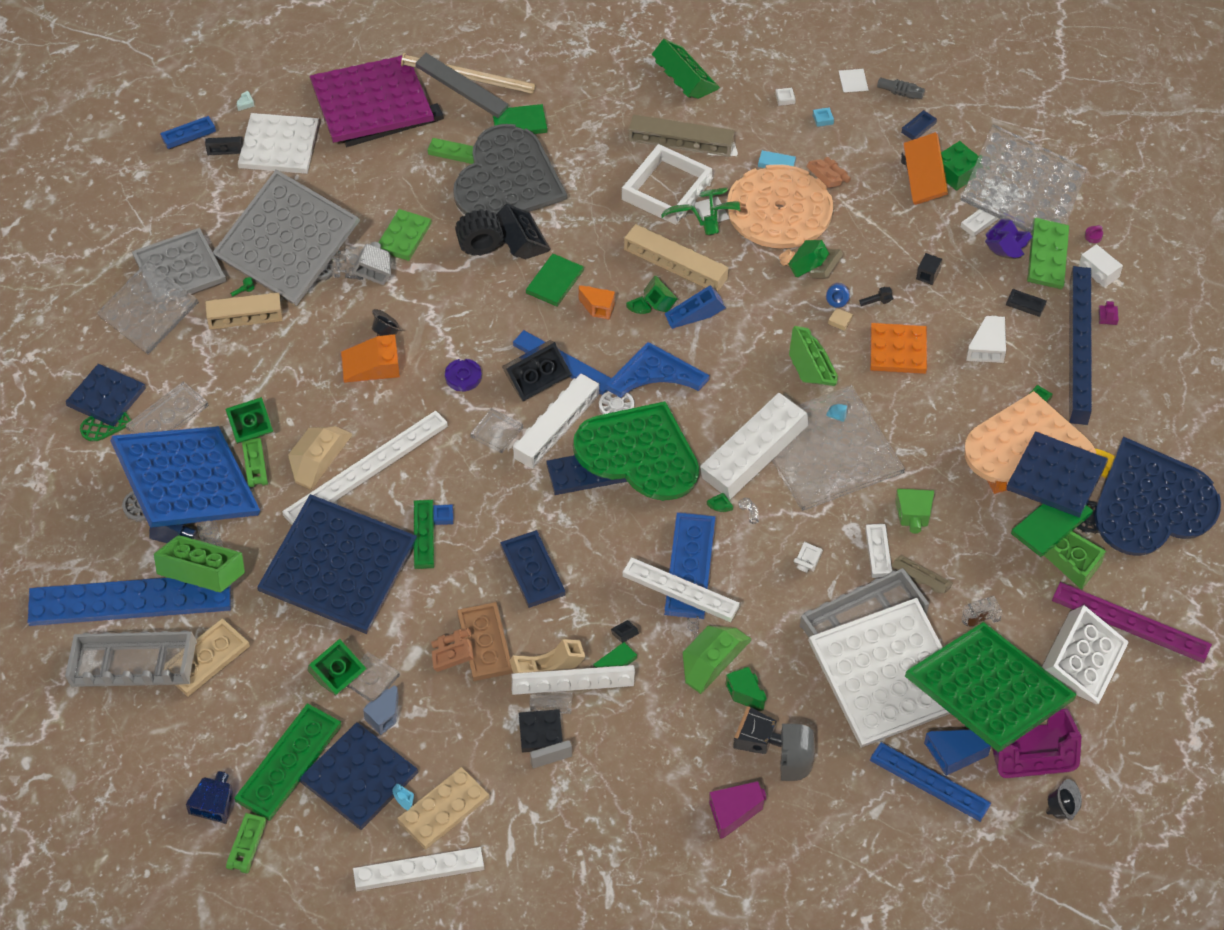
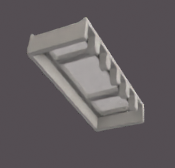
[800,568,929,637]
[65,630,197,687]

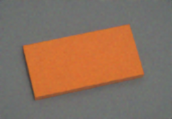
[903,132,948,205]

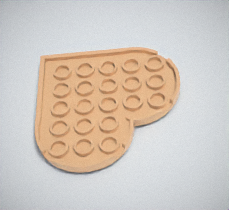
[964,391,1096,484]

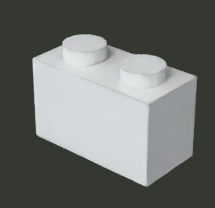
[1079,244,1123,287]

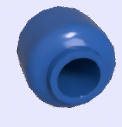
[826,283,850,308]

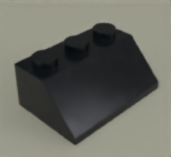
[496,204,551,260]
[502,340,572,401]

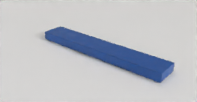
[513,330,612,395]
[870,742,991,822]

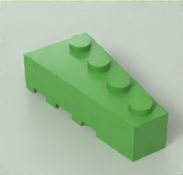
[1044,531,1106,590]

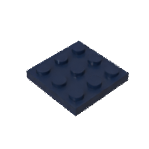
[65,363,146,427]

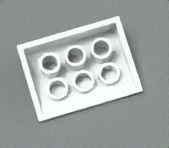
[1042,605,1128,704]

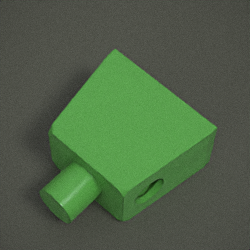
[895,489,934,534]

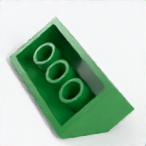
[652,38,720,99]

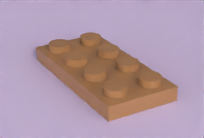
[457,602,513,681]

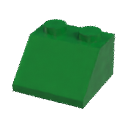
[225,397,273,444]
[307,639,367,696]

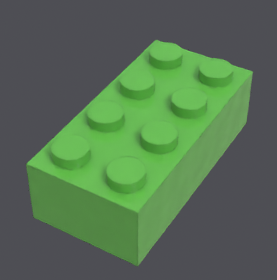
[154,535,245,593]

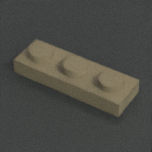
[892,555,953,594]

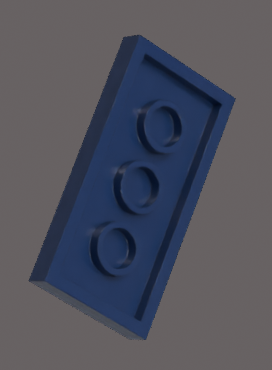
[546,455,627,495]
[500,530,566,608]

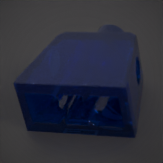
[186,771,233,824]

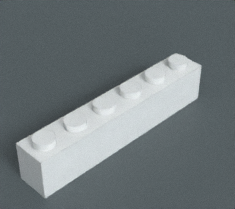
[513,374,599,469]

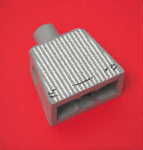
[352,242,391,285]

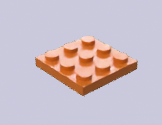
[870,323,927,374]

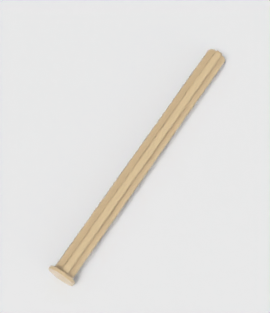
[401,53,535,94]

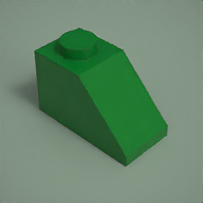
[788,240,829,277]

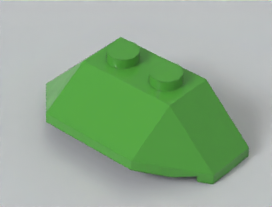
[789,326,838,386]
[683,626,751,694]

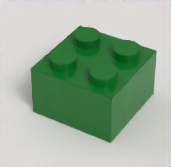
[941,141,984,191]

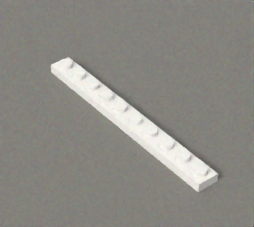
[282,411,448,525]

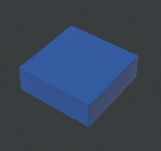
[433,504,453,525]

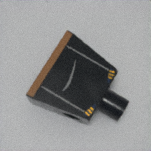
[733,706,781,754]

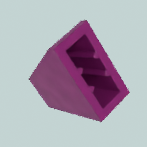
[709,781,766,839]

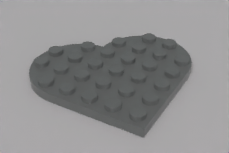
[453,124,568,214]

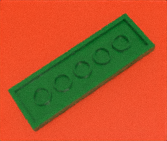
[234,703,342,821]

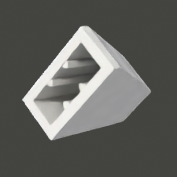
[966,316,1006,363]

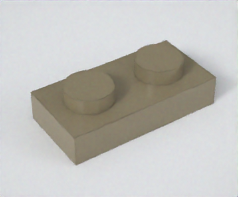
[810,249,843,279]

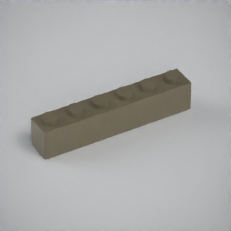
[629,114,735,157]

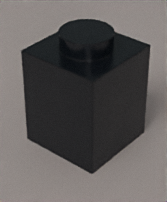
[916,253,942,285]

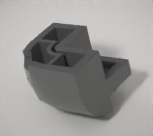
[780,724,815,781]

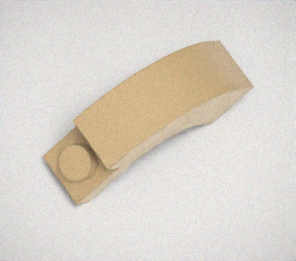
[509,639,585,674]

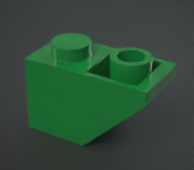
[644,275,678,312]
[725,667,767,711]

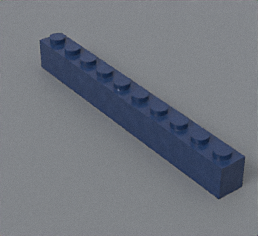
[1069,266,1092,425]

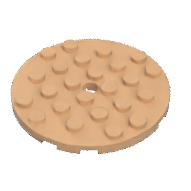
[727,165,833,249]

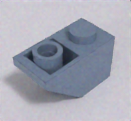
[363,685,399,735]

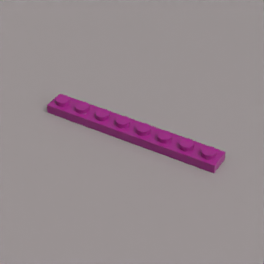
[1052,582,1212,663]

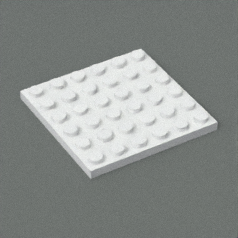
[808,598,950,748]

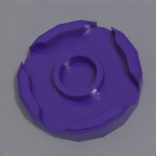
[445,359,482,392]

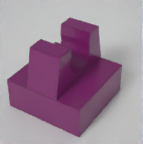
[1098,301,1119,325]

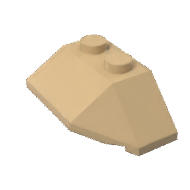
[288,426,352,490]

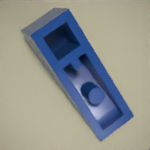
[665,285,726,329]

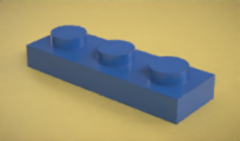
[160,116,216,149]

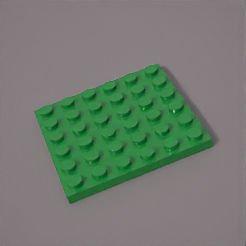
[905,622,1077,752]

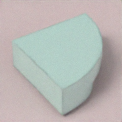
[237,91,254,111]

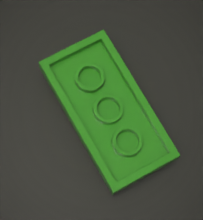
[1027,218,1069,290]

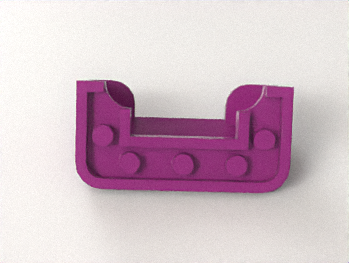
[992,709,1082,778]

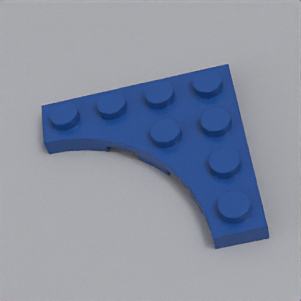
[605,342,709,398]

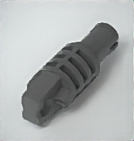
[877,77,925,99]

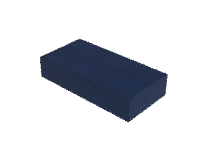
[901,110,937,140]

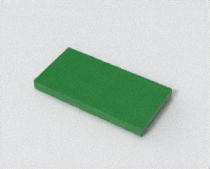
[1011,504,1093,557]

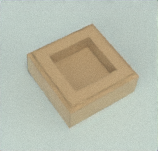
[828,308,853,331]

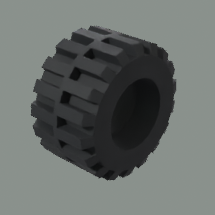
[455,209,504,256]

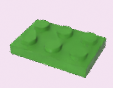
[378,209,431,261]

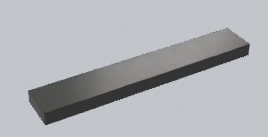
[415,53,508,118]

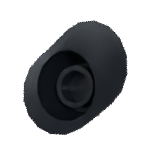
[372,309,402,336]
[1046,779,1082,820]

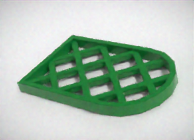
[80,412,133,441]

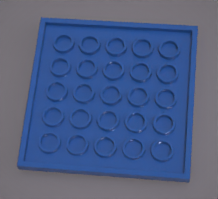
[110,426,260,528]

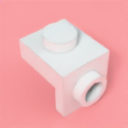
[793,542,823,573]

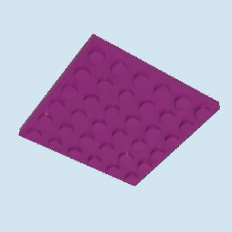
[310,54,434,143]

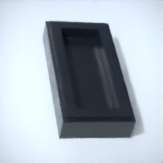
[1006,289,1047,317]

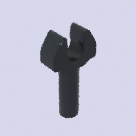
[859,287,894,307]

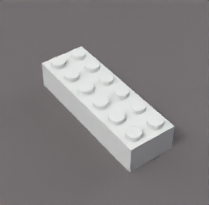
[700,393,808,499]

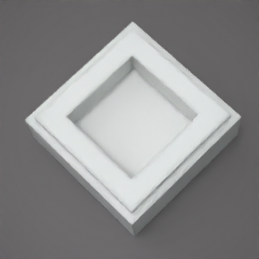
[775,88,795,106]

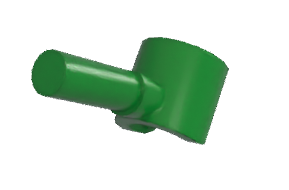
[230,277,254,297]

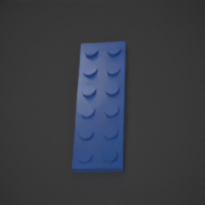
[664,513,716,619]

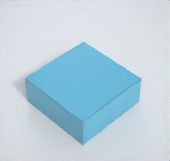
[813,107,834,127]

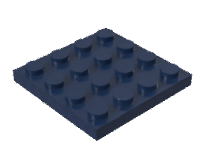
[1006,431,1108,518]
[300,722,418,830]

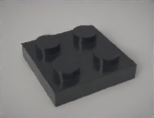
[518,709,563,753]

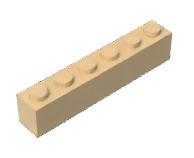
[624,224,728,292]

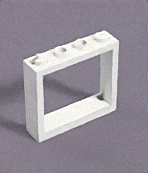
[622,144,713,225]

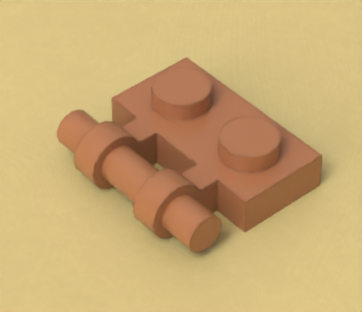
[806,157,851,188]
[431,628,473,672]

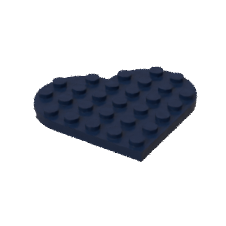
[1094,436,1221,556]

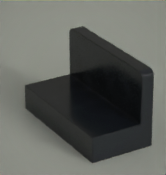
[205,136,242,156]

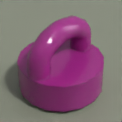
[1085,225,1103,243]

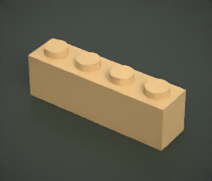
[206,293,283,330]

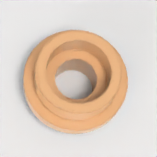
[779,249,795,266]

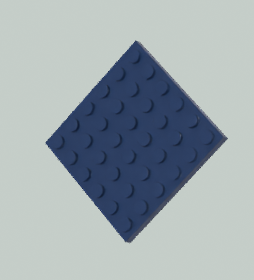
[257,494,417,634]

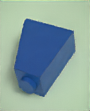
[924,730,991,776]

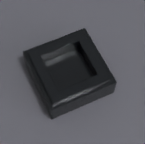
[611,620,639,643]

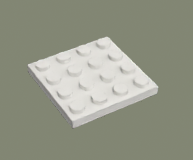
[238,113,319,174]

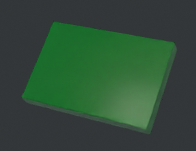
[492,104,547,134]
[526,253,584,307]

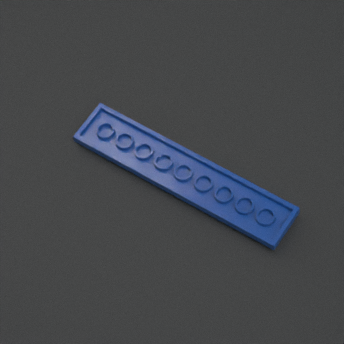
[28,578,231,626]

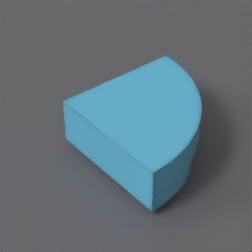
[826,404,848,422]
[393,784,414,811]

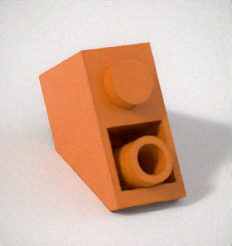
[579,285,615,320]

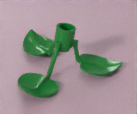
[661,187,740,235]

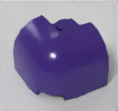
[985,219,1032,258]

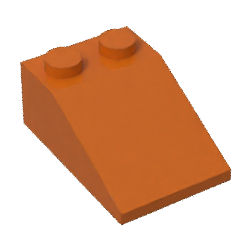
[341,335,400,383]

